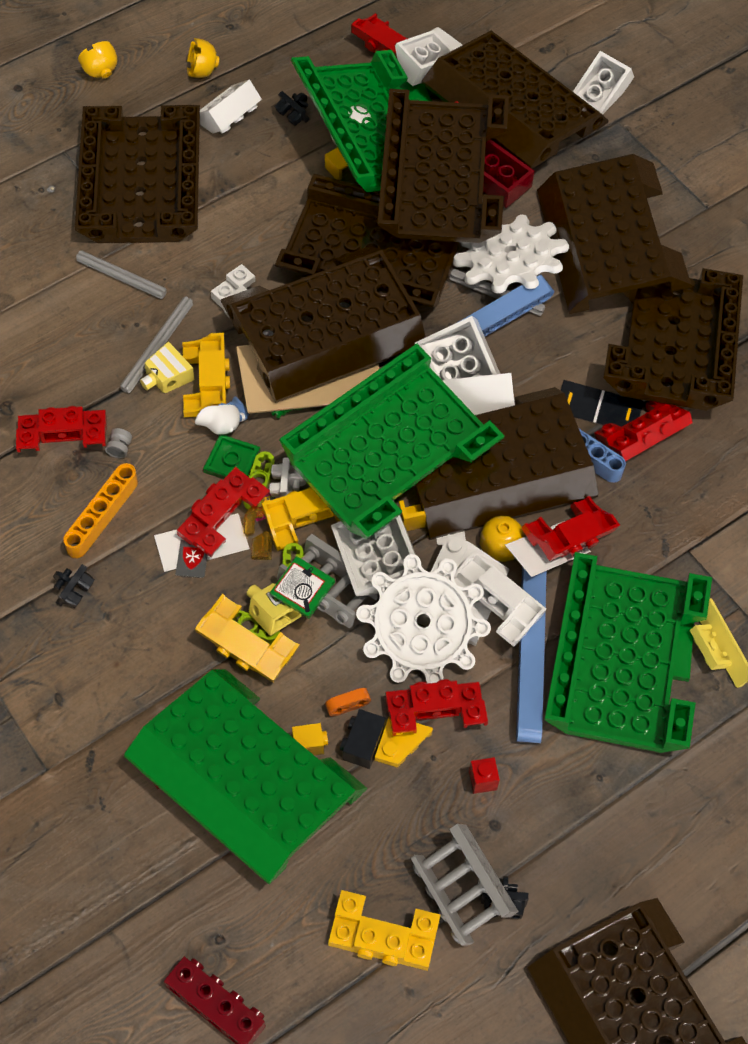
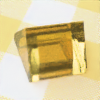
[251,531,272,560]

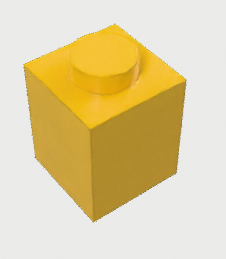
[292,723,328,755]

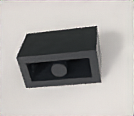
[340,709,386,769]

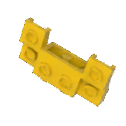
[182,333,230,417]
[262,487,340,551]
[195,594,300,683]
[328,890,440,971]

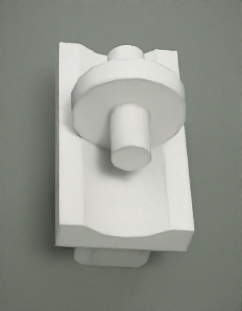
[269,458,306,498]

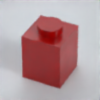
[469,757,500,794]

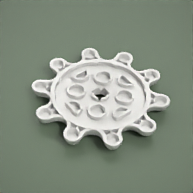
[453,214,569,293]
[356,554,491,684]

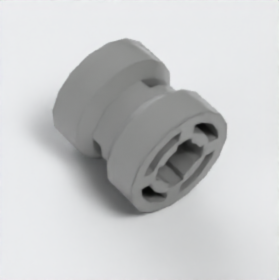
[105,428,132,458]

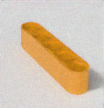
[63,463,138,558]

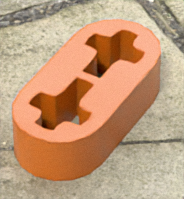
[325,688,371,716]

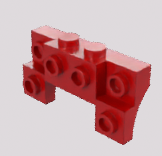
[351,13,407,60]
[594,401,693,461]
[16,406,107,452]
[177,467,270,557]
[521,496,620,561]
[385,679,488,736]

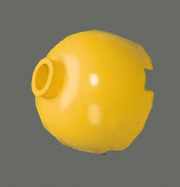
[187,38,219,78]
[78,41,117,78]
[480,516,525,562]

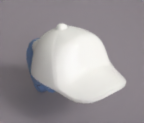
[195,396,249,435]

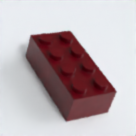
[483,139,534,208]

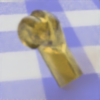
[243,506,264,534]

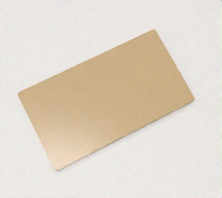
[236,345,379,414]

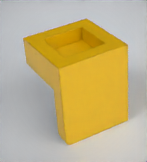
[325,147,348,180]
[398,500,426,531]

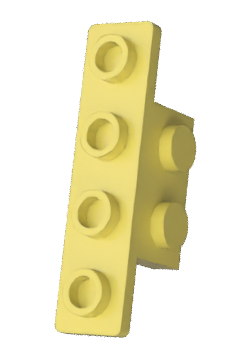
[690,598,748,688]

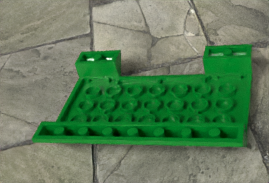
[291,50,408,192]
[279,343,505,539]
[545,552,712,753]
[124,669,367,884]

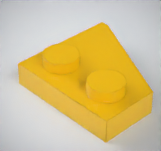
[375,717,433,768]

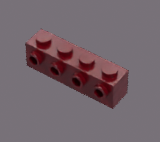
[164,956,266,1044]

